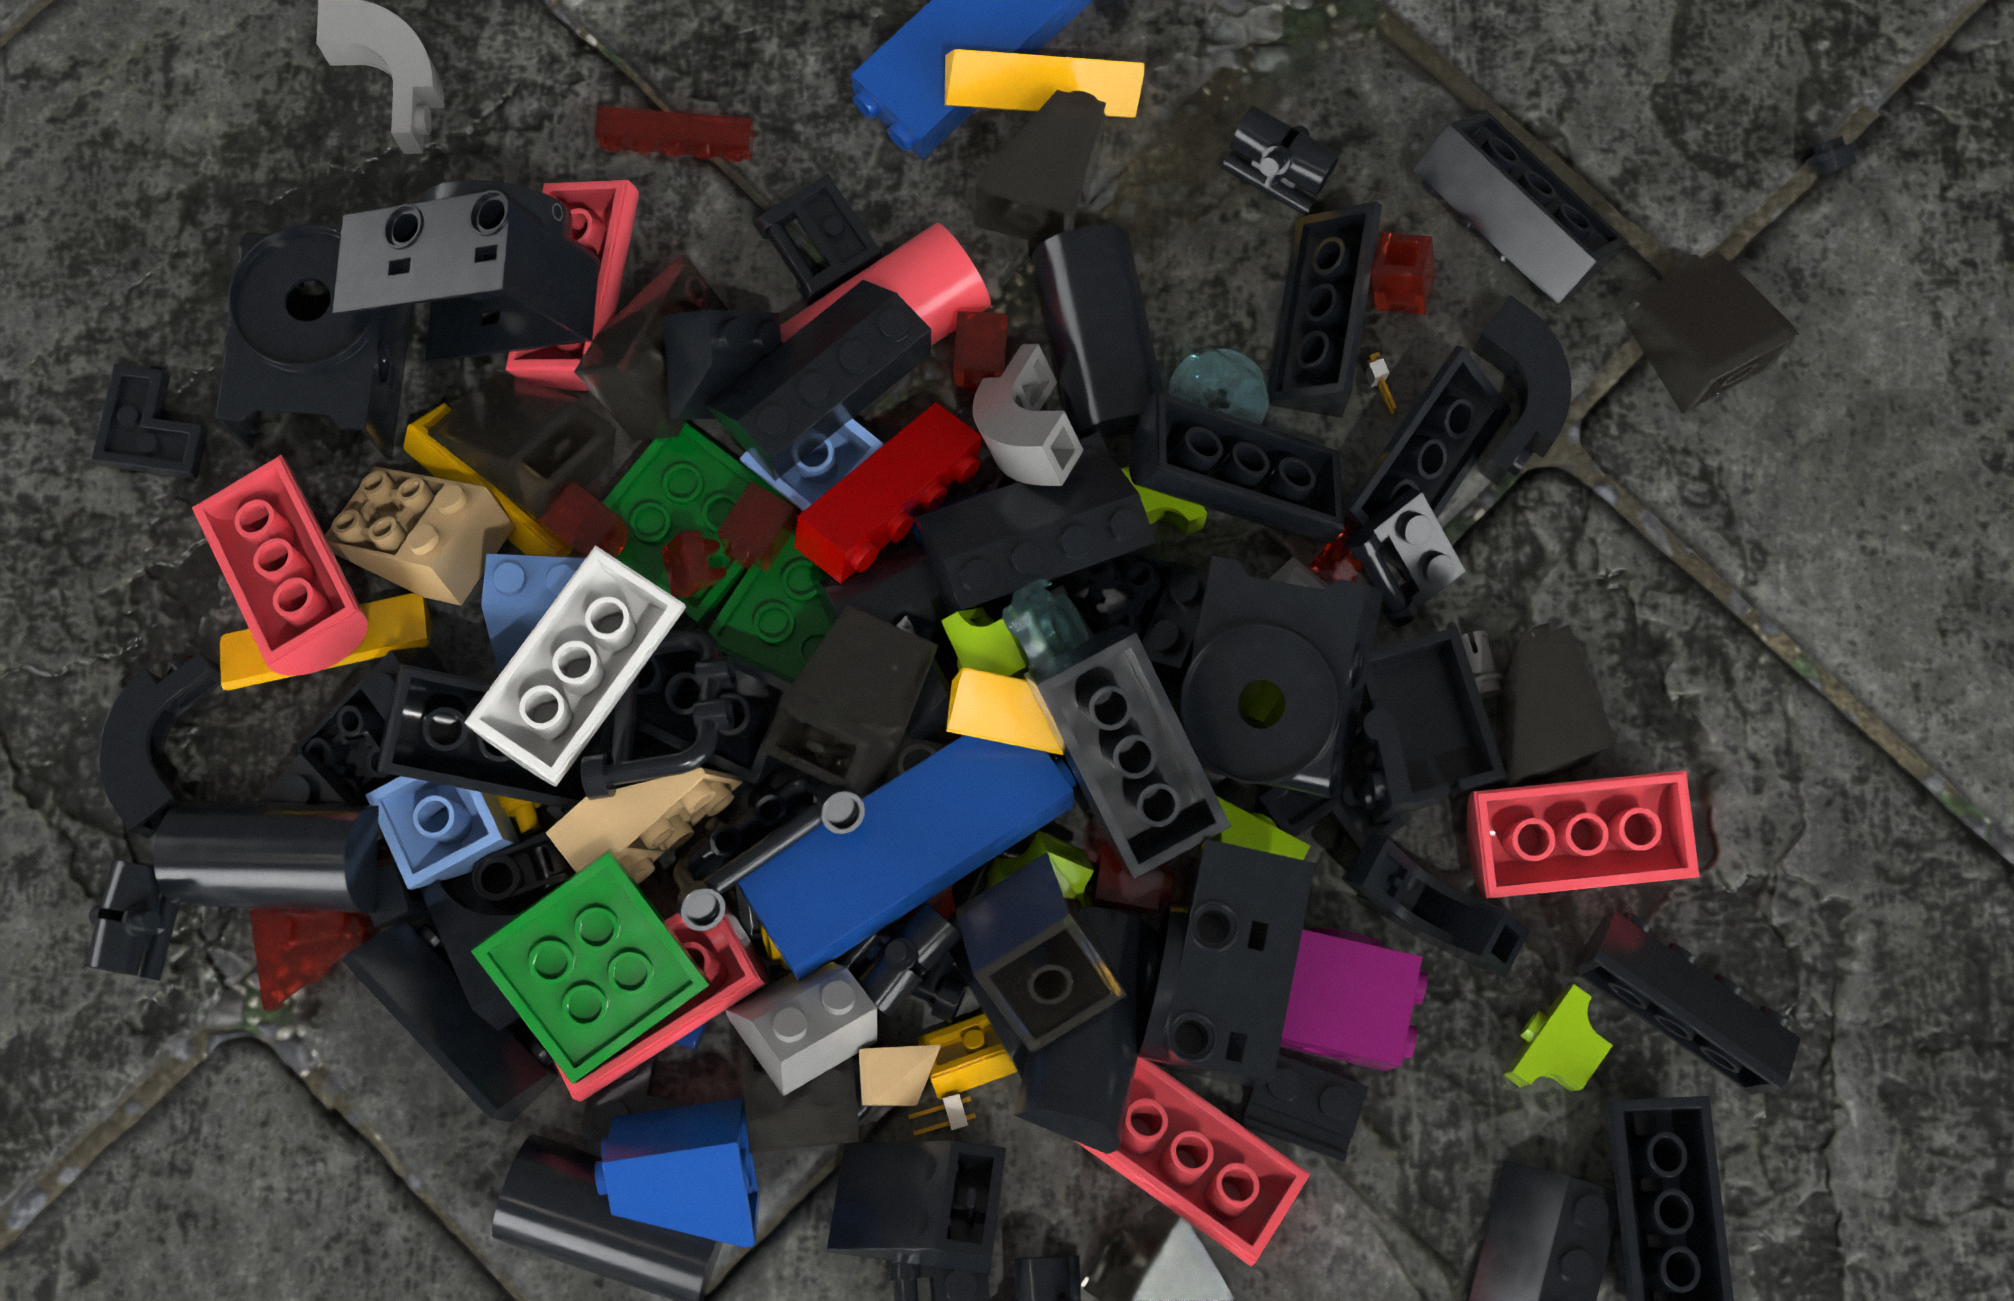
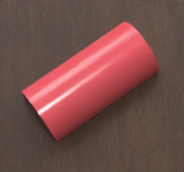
[505,180,639,391]
[780,223,991,346]
[192,455,368,676]
[1467,770,1700,899]
[555,904,769,1102]
[1075,1057,1310,1267]

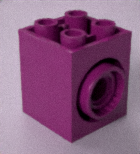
[1280,927,1428,1072]

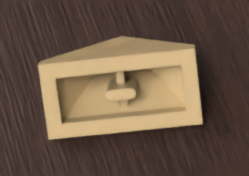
[859,1045,941,1106]

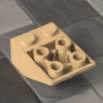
[325,466,515,606]
[546,768,743,884]

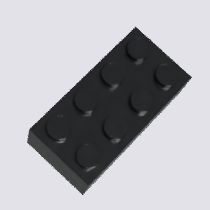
[1024,623,1231,879]

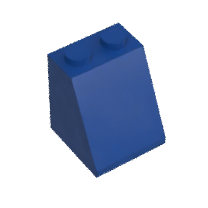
[595,1097,760,1248]

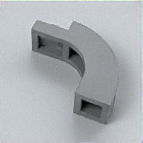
[316,0,444,154]
[972,344,1083,486]

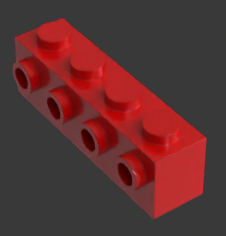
[794,402,983,584]

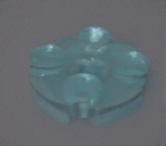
[1167,348,1269,426]
[1003,579,1089,671]

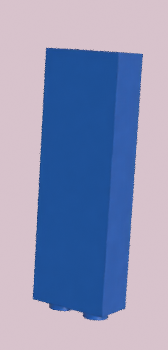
[851,0,1093,160]
[737,735,1076,982]

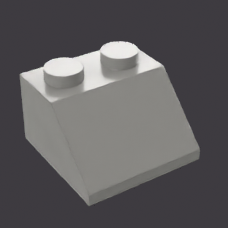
[725,962,877,1096]

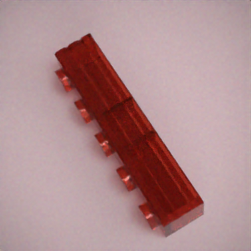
[595,106,755,162]

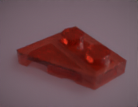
[250,909,367,1012]

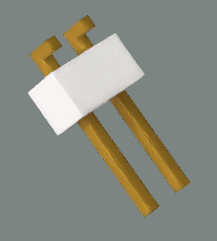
[1365,352,1397,415]
[908,1094,976,1136]

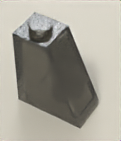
[1081,1204,1235,1301]

